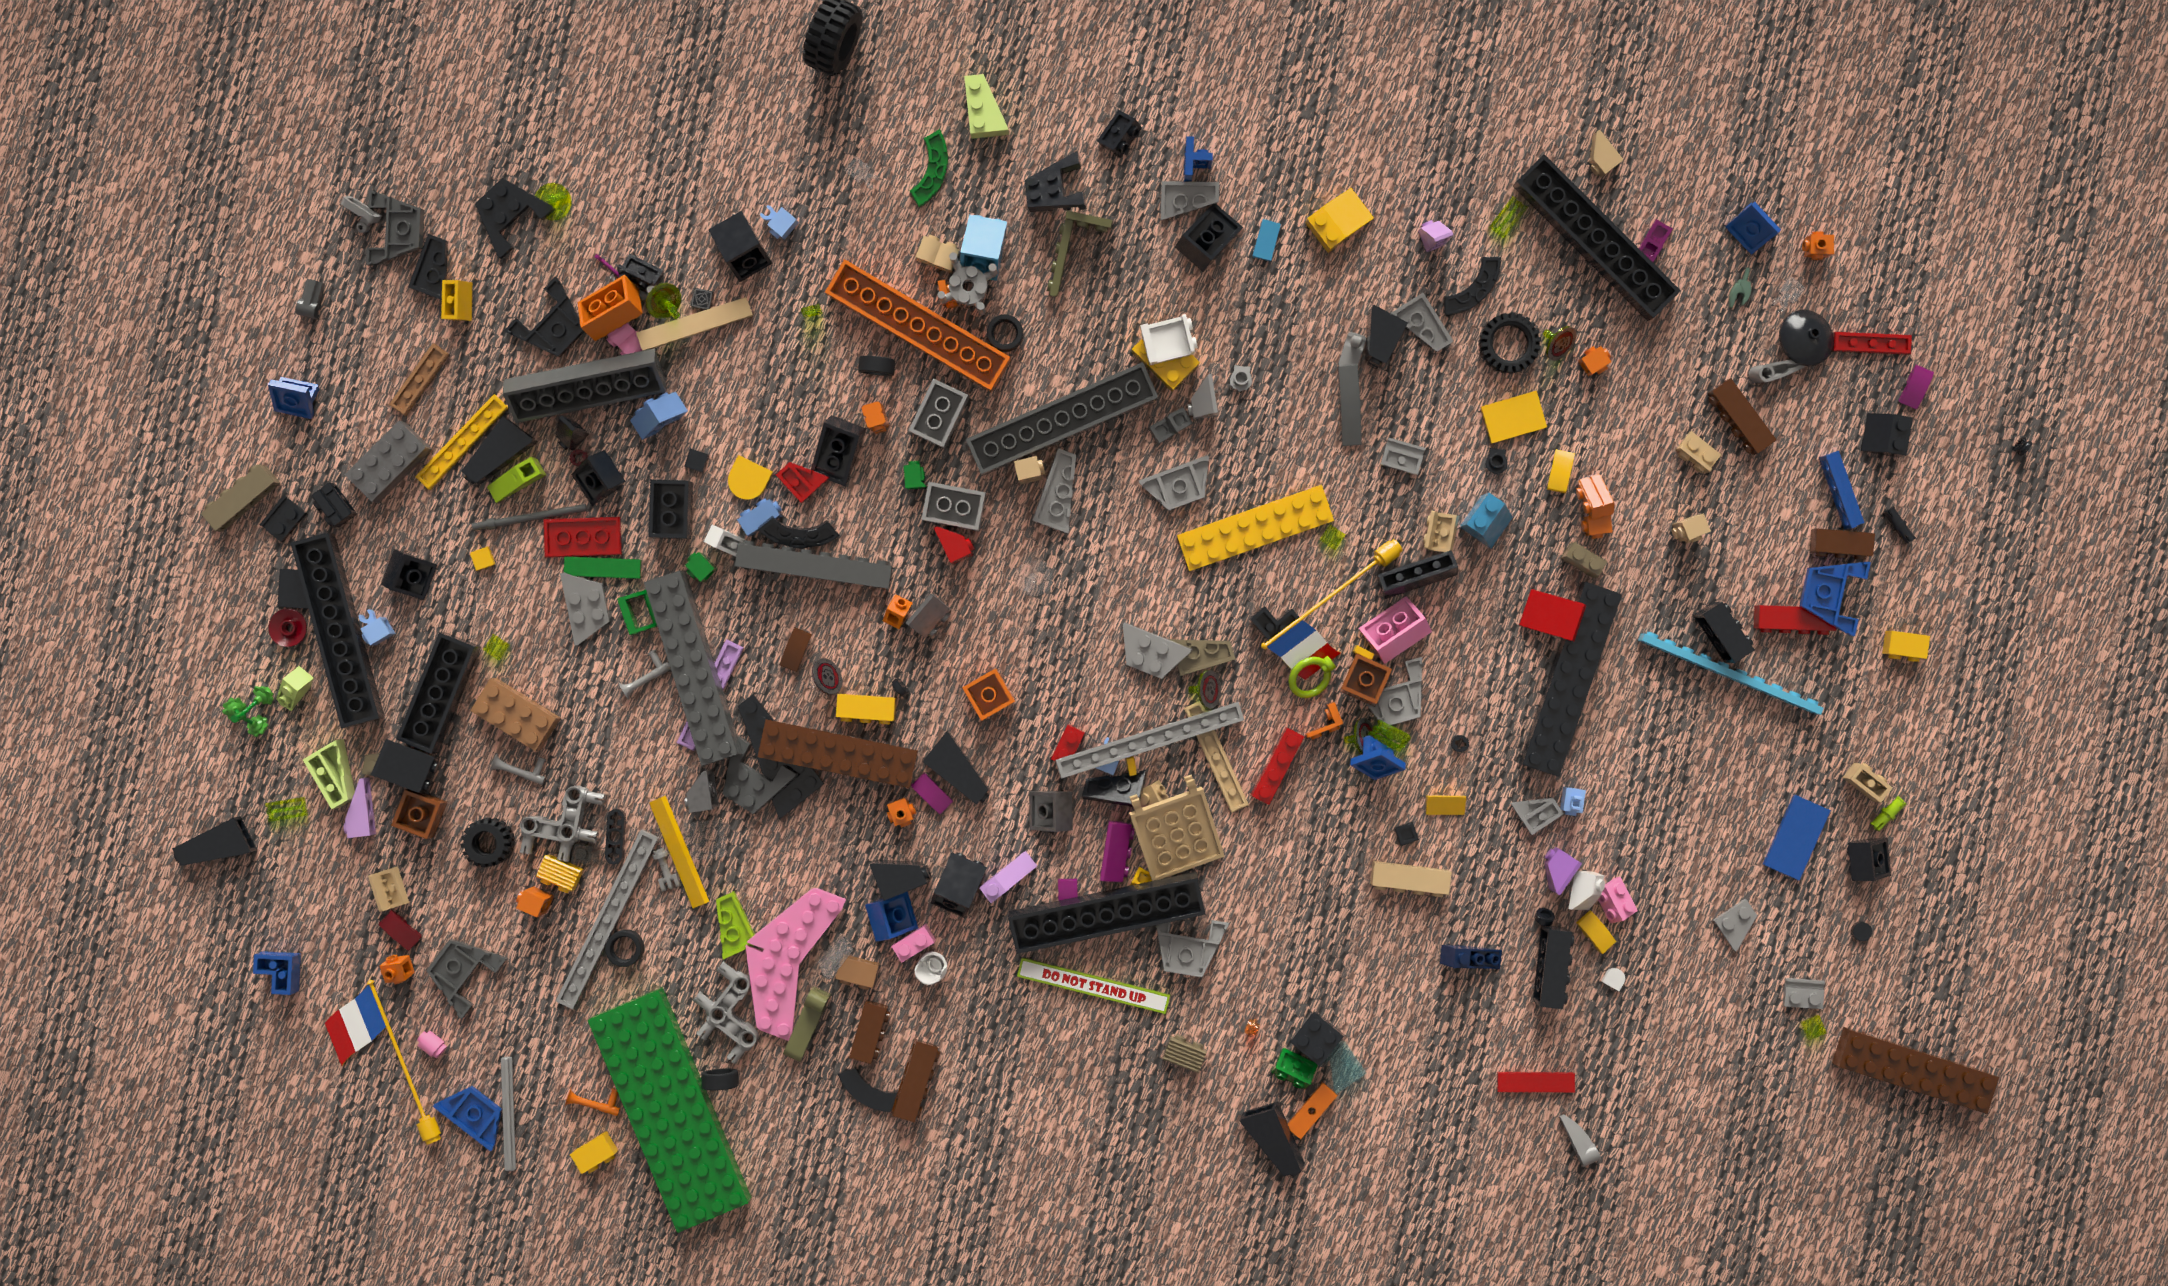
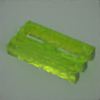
[1489,196,1528,239]
[1368,720,1411,752]
[265,797,308,822]

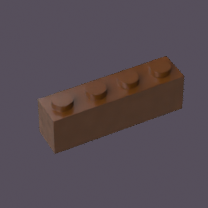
[1707,378,1776,455]
[891,1039,940,1123]

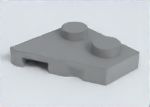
[1510,797,1564,835]
[1713,899,1757,951]

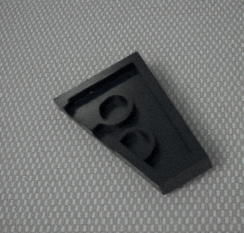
[408,234,448,300]
[1082,770,1147,807]

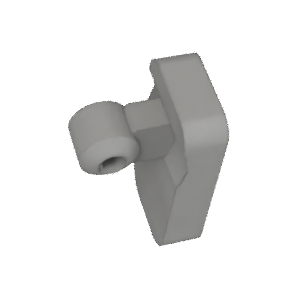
[341,196,382,233]
[1338,332,1366,366]

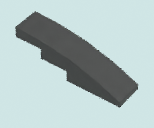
[1338,364,1362,446]

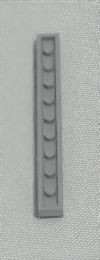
[1055,702,1244,779]
[556,829,659,1010]

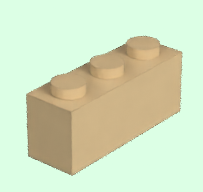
[1014,456,1045,485]

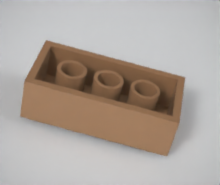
[470,678,561,751]

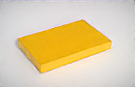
[1480,390,1547,444]

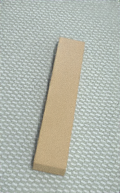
[636,297,753,351]
[1184,700,1249,813]

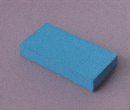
[1252,219,1281,262]

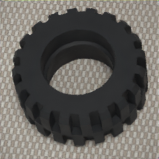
[802,0,863,76]

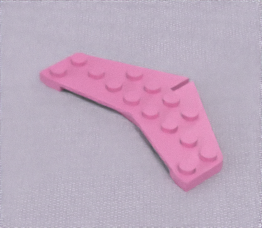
[745,888,846,1041]

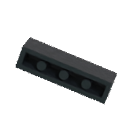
[1378,550,1458,599]

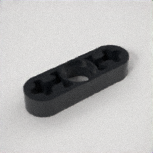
[605,808,626,865]

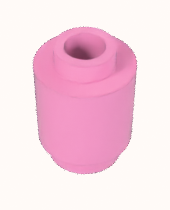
[417,1031,447,1059]

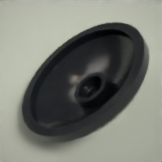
[1779,310,1834,366]

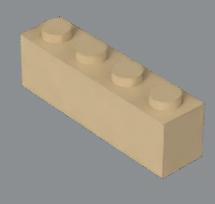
[1370,861,1452,897]

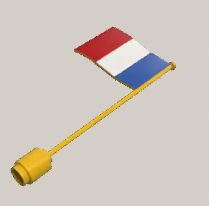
[1261,539,1403,680]
[325,980,441,1145]

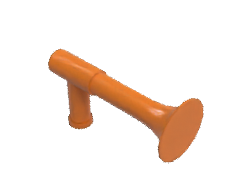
[564,1088,620,1116]

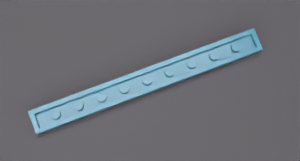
[1638,631,1824,715]

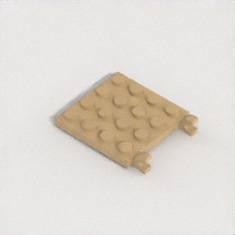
[1129,775,1225,881]

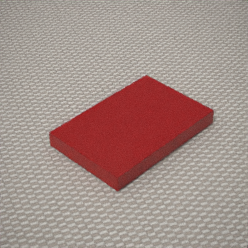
[1519,589,1586,642]

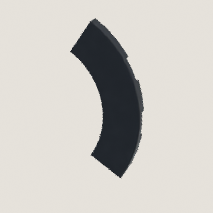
[1444,257,1501,316]
[758,516,840,549]
[838,1067,898,1112]

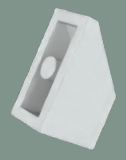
[704,525,747,557]

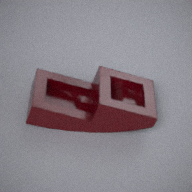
[378,909,422,951]

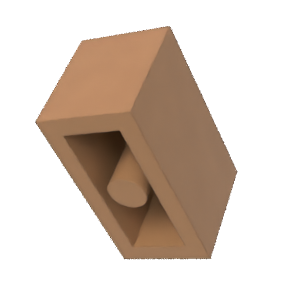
[835,954,880,990]

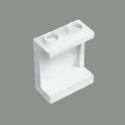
[1140,314,1198,366]

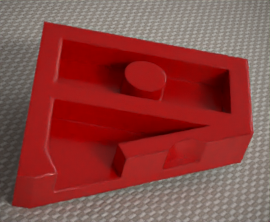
[776,462,829,503]

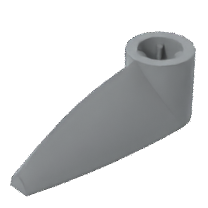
[1749,360,1805,383]
[1559,1114,1601,1167]

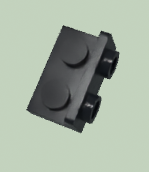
[1097,110,1142,158]

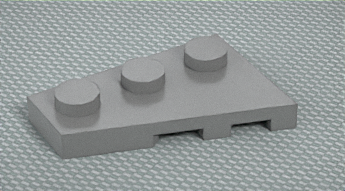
[1161,181,1219,220]
[1391,293,1454,352]

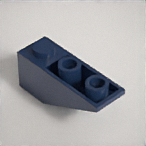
[1440,945,1502,969]

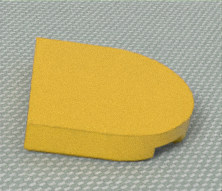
[728,455,773,500]

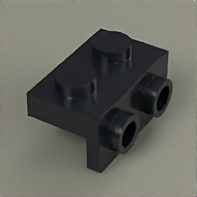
[617,253,664,290]

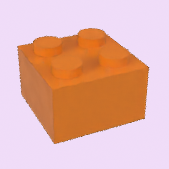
[962,668,1015,721]

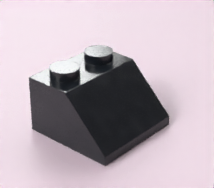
[1861,413,1913,458]
[571,450,626,506]
[381,549,438,600]
[1847,837,1891,881]

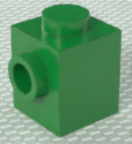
[685,552,718,582]

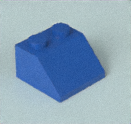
[865,891,918,941]

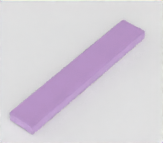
[677,639,744,751]

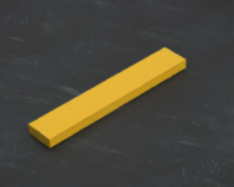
[415,394,509,490]
[649,796,709,908]

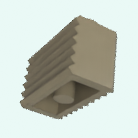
[1561,542,1607,578]
[1162,1034,1207,1073]

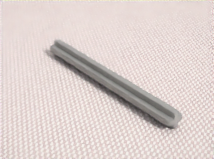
[501,1056,516,1171]

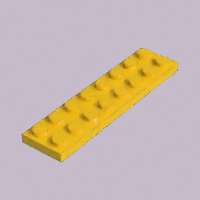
[1177,485,1334,571]

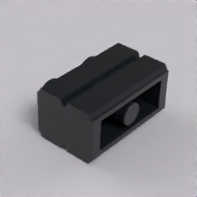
[312,482,357,527]

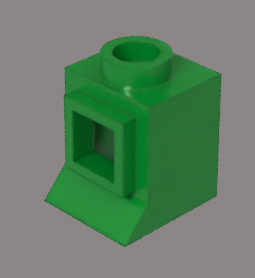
[904,461,927,490]

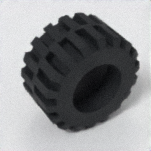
[461,818,515,868]

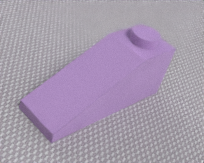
[1418,220,1453,252]
[344,777,376,838]
[979,851,1037,903]

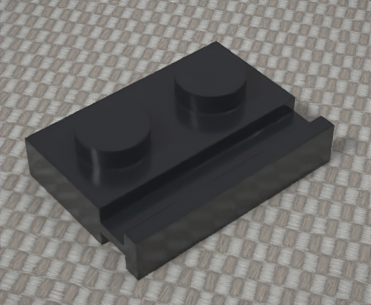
[259,495,307,543]

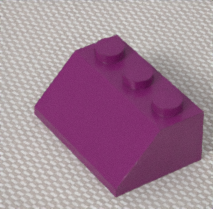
[1100,820,1135,882]

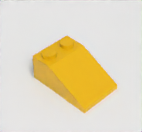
[1305,188,1374,253]

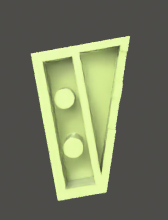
[964,74,1010,139]
[303,739,355,809]

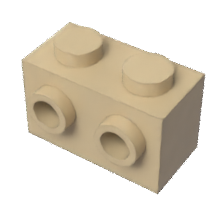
[1672,513,1711,544]
[1842,763,1893,803]

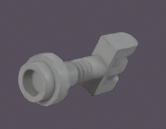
[652,848,681,892]

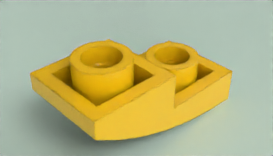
[1547,449,1575,494]
[1576,910,1616,954]

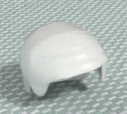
[915,951,947,985]

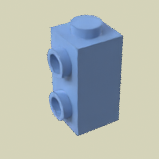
[737,498,782,537]

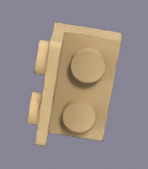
[1676,431,1721,473]

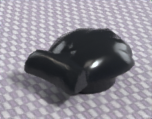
[1485,448,1508,475]

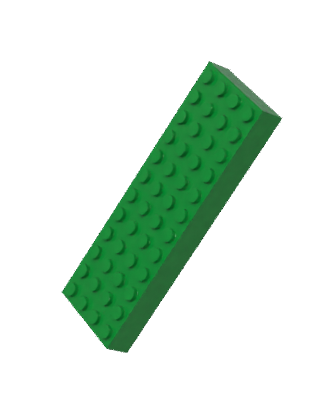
[587,987,752,1233]

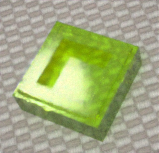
[801,304,823,318]
[1319,524,1346,551]
[483,634,510,660]
[1800,1015,1827,1040]

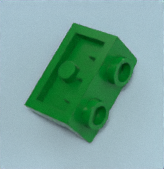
[1271,1048,1318,1089]

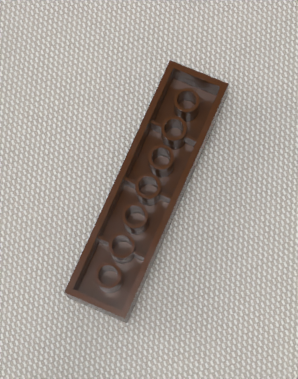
[758,719,918,788]
[1832,1027,1999,1114]

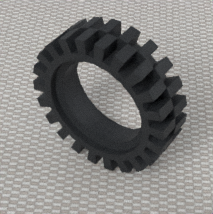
[1479,312,1541,374]

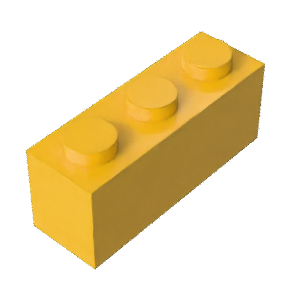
[836,694,897,724]

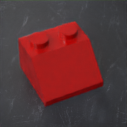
[934,526,975,564]

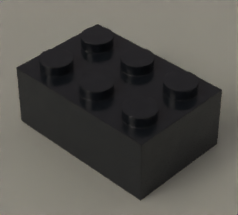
[648,479,693,539]
[1693,602,1755,663]

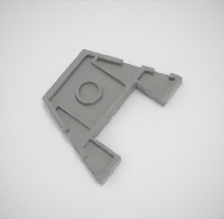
[1366,657,1422,728]
[1156,920,1229,977]

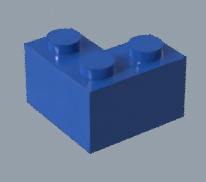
[253,951,301,995]

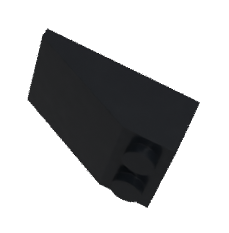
[1175,203,1243,272]
[811,415,866,486]

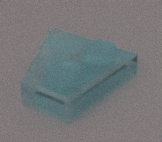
[1330,1041,1366,1094]

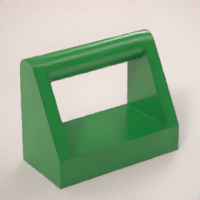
[617,590,658,635]

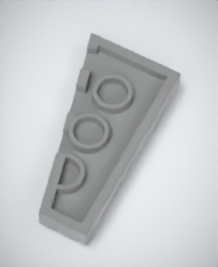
[1032,448,1076,534]

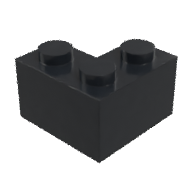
[1249,606,1299,641]

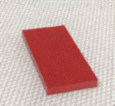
[543,517,622,558]

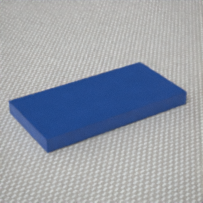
[1763,795,1831,881]

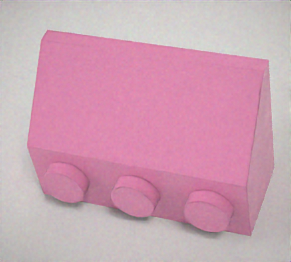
[1359,596,1432,664]

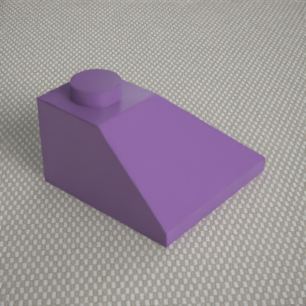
[1544,847,1582,895]

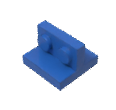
[1184,136,1213,182]
[1725,201,1781,255]
[268,377,319,419]
[1351,735,1406,780]

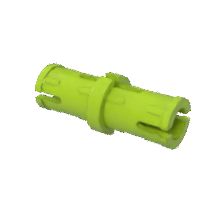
[1870,796,1907,832]

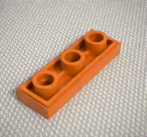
[1288,1082,1338,1139]

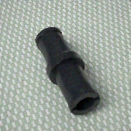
[1883,506,1916,545]

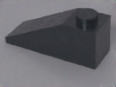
[556,415,589,450]

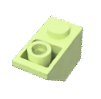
[276,666,314,711]

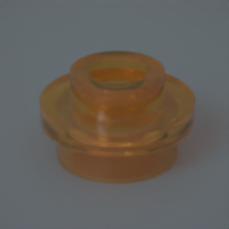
[1244,1019,1260,1038]

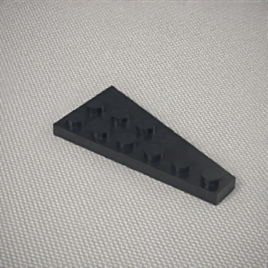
[738,694,825,820]

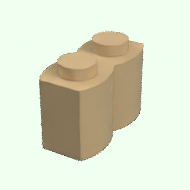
[915,235,960,274]

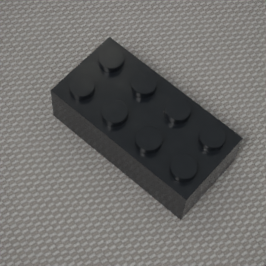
[1533,925,1574,1009]

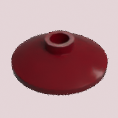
[268,609,307,647]

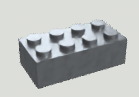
[344,420,433,503]

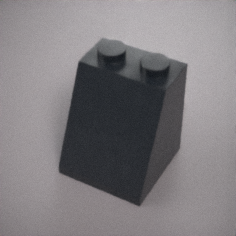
[709,210,773,282]
[1365,305,1408,369]
[371,739,440,795]
[930,852,987,918]
[870,860,931,901]

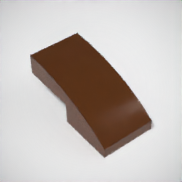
[779,627,812,672]

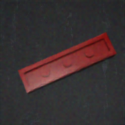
[1832,332,1912,355]
[1497,1072,1575,1093]

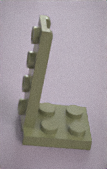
[1047,210,1113,297]

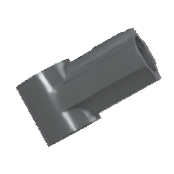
[295,279,325,320]

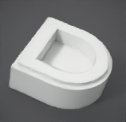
[1601,968,1625,991]

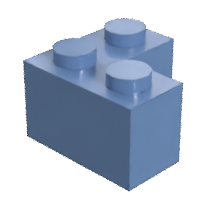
[630,392,688,440]

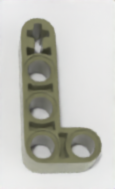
[783,986,831,1062]

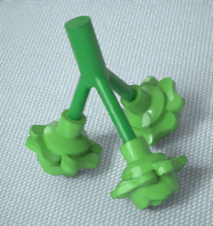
[222,686,274,737]

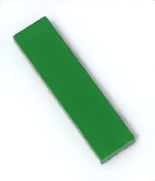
[564,557,642,579]

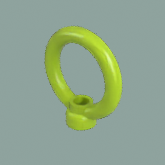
[1288,656,1336,698]

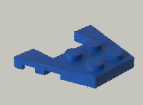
[1799,562,1871,636]

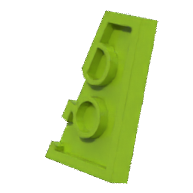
[716,891,755,960]

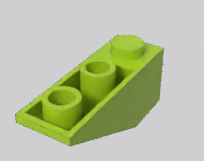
[487,457,546,503]

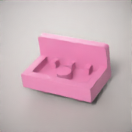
[1598,877,1638,923]

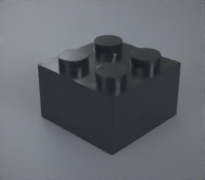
[1290,1012,1347,1067]

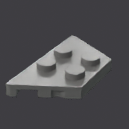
[1139,455,1209,511]
[560,572,610,646]
[1123,623,1193,679]

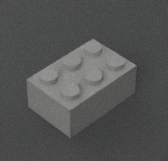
[909,378,970,449]
[921,482,987,532]

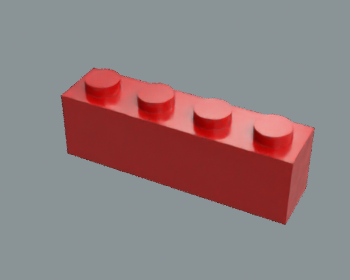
[1753,605,1836,635]
[1251,727,1304,805]

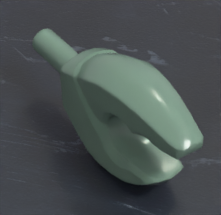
[1729,267,1752,308]

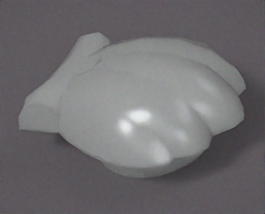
[1230,365,1252,392]

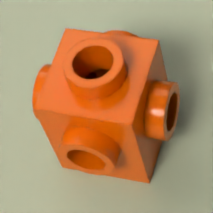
[1802,231,1834,260]
[887,797,916,828]
[380,955,415,984]

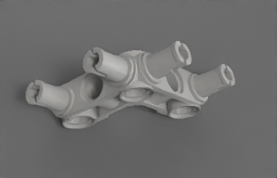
[520,785,606,862]
[693,961,759,1064]

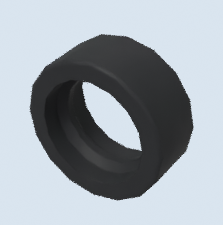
[987,314,1023,352]
[858,356,895,376]
[605,929,644,967]
[701,1068,739,1091]

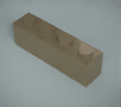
[201,464,280,532]

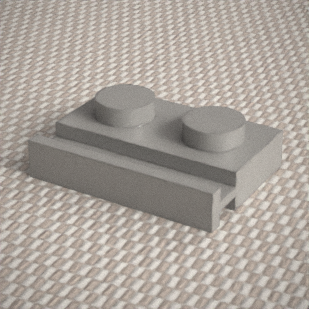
[1380,438,1426,475]
[1783,978,1825,1009]

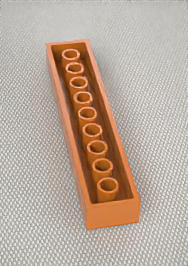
[825,259,1011,393]

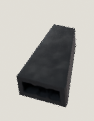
[461,416,538,484]
[922,731,990,805]
[172,816,257,866]
[1240,1102,1305,1176]

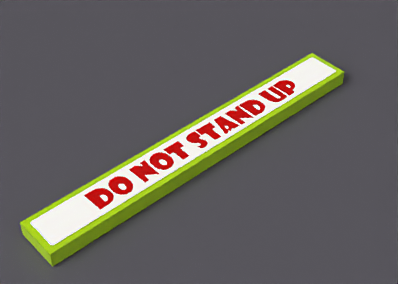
[1017,957,1170,1014]

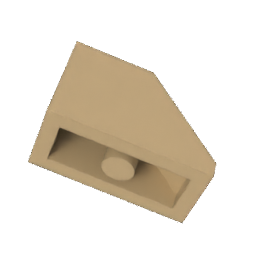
[1589,130,1623,178]

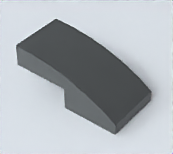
[1148,407,1193,445]

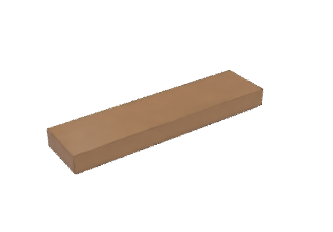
[389,343,450,416]

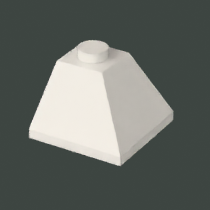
[1568,871,1605,910]

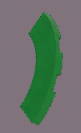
[910,129,948,208]

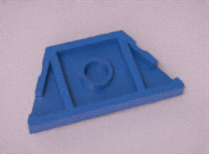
[433,1086,502,1152]

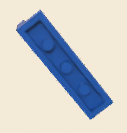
[1818,451,1864,530]

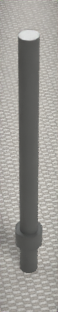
[472,504,587,531]

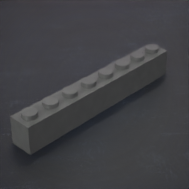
[735,540,892,589]

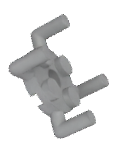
[937,252,998,315]

